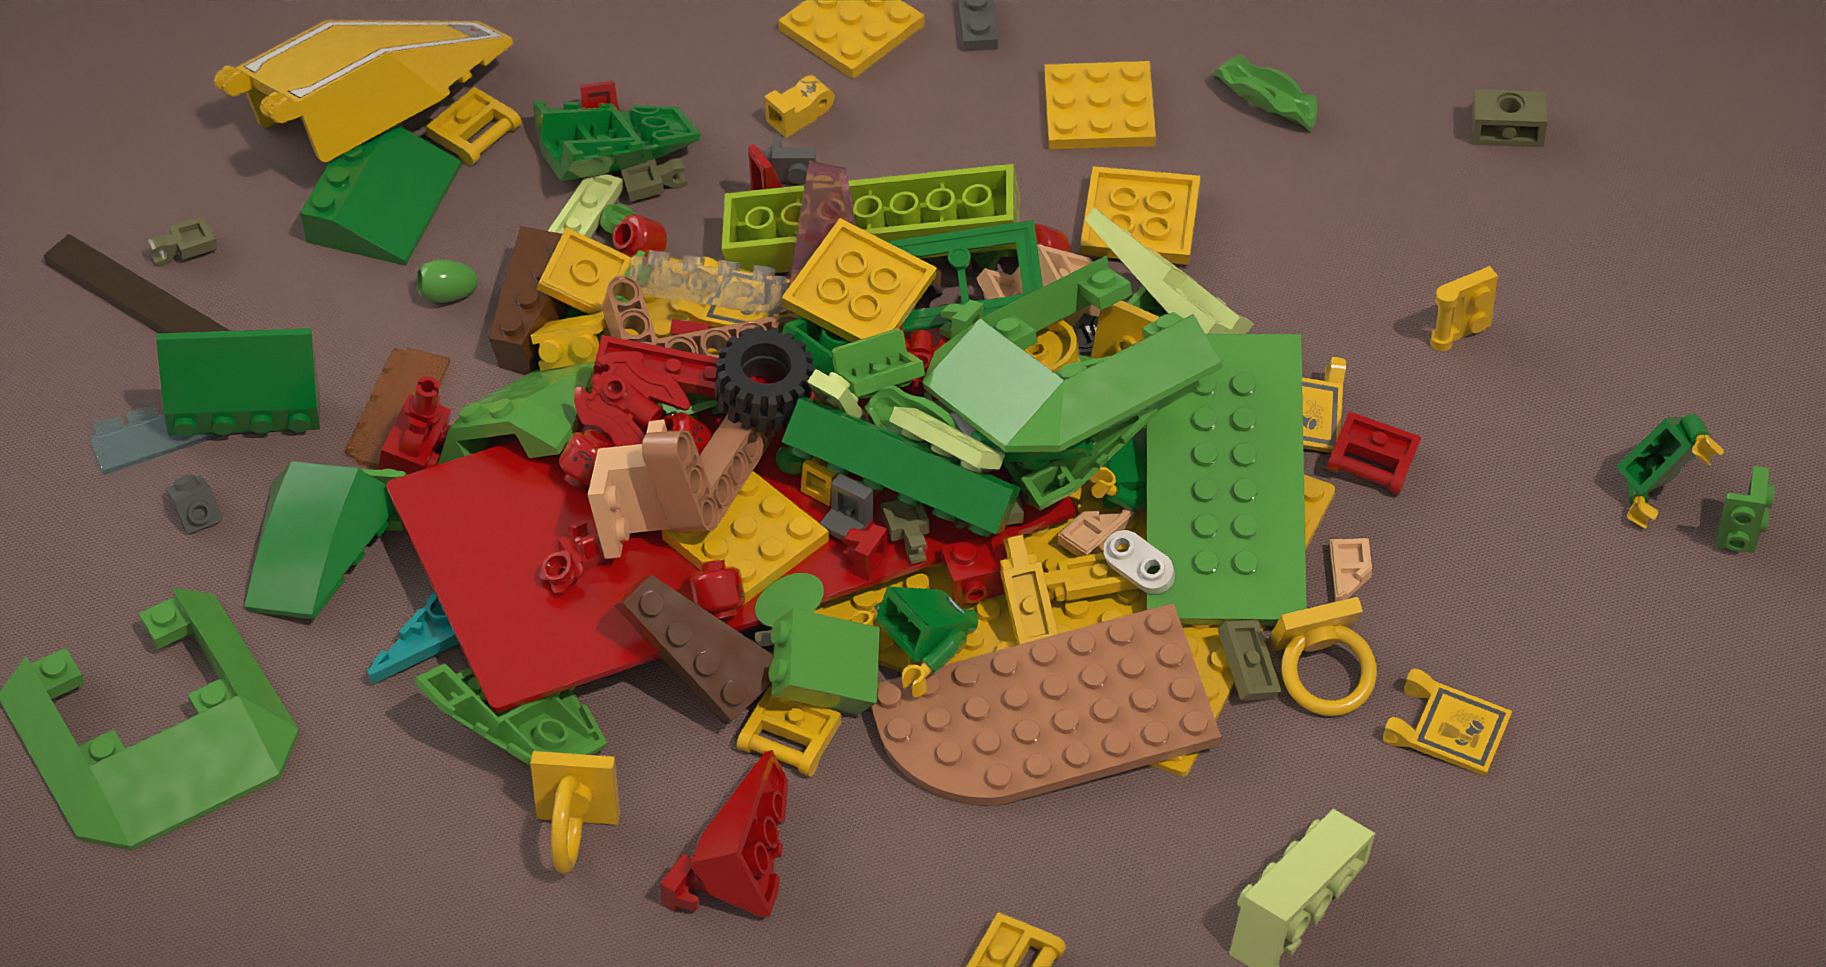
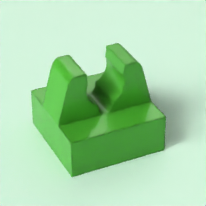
[940,299,983,340]

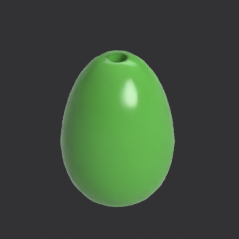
[417,259,478,303]

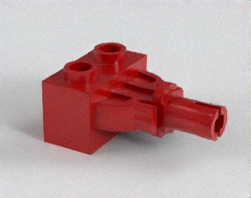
[378,376,452,475]

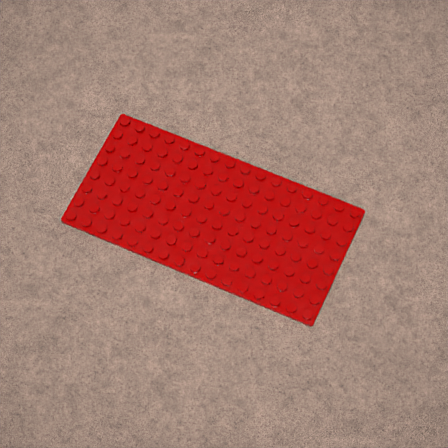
[387,304,1076,713]

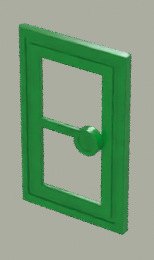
[886,220,1043,332]

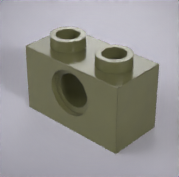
[1471,89,1547,147]

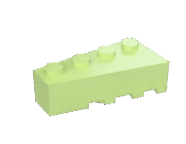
[1229,809,1375,967]

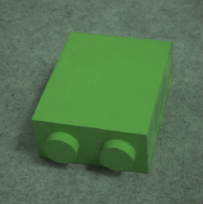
[769,608,880,715]

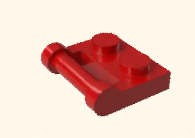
[1326,411,1421,495]

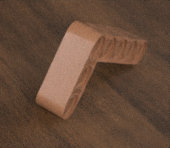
[602,275,798,358]
[642,414,777,532]

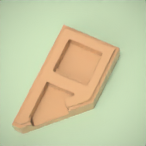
[1058,510,1134,557]
[1329,538,1372,602]

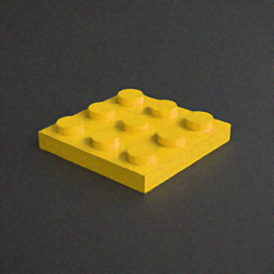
[778,0,925,80]
[1045,61,1156,150]
[1080,166,1200,265]
[781,218,937,342]
[662,471,829,605]

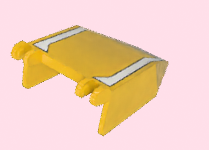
[213,20,514,162]

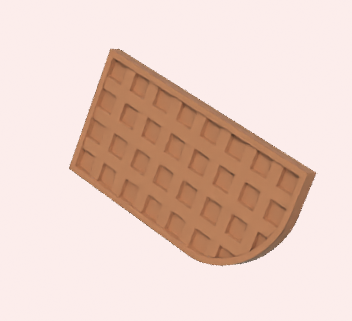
[871,603,1222,805]

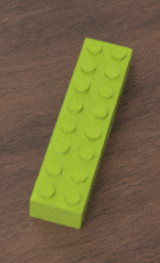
[722,164,1020,274]

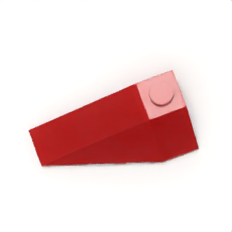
[691,750,788,917]

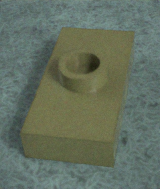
[1218,620,1282,701]

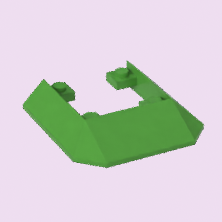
[923,255,1222,452]
[0,587,299,851]

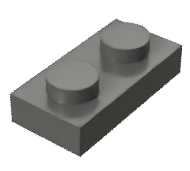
[958,0,998,51]

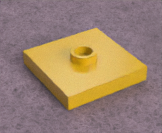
[536,227,633,314]
[1091,300,1159,359]

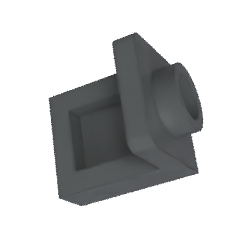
[766,134,817,183]
[820,474,873,541]
[165,475,222,534]

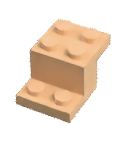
[976,244,1100,328]
[588,420,671,559]

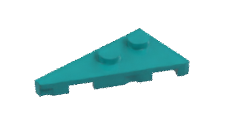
[367,591,459,685]

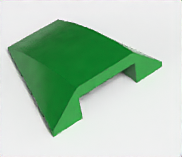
[533,100,700,181]
[244,461,395,619]

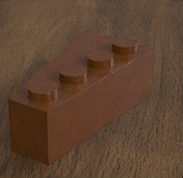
[489,226,570,374]
[614,575,774,722]

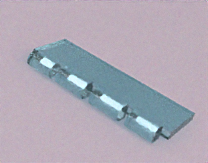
[90,402,224,475]

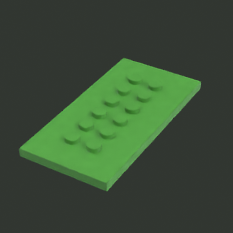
[1146,334,1307,625]

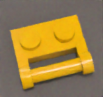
[426,87,522,166]
[1430,266,1498,351]
[737,686,842,777]
[967,912,1066,967]

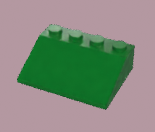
[300,124,462,266]
[156,328,320,436]

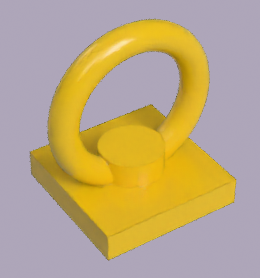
[1269,597,1377,716]
[530,751,620,874]

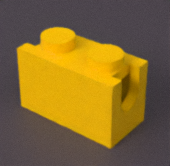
[530,312,610,371]

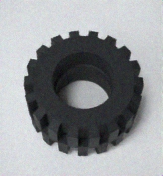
[715,327,814,433]

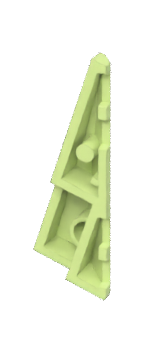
[1085,207,1254,334]

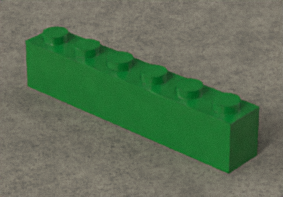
[782,397,1021,537]

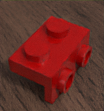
[940,528,1019,605]

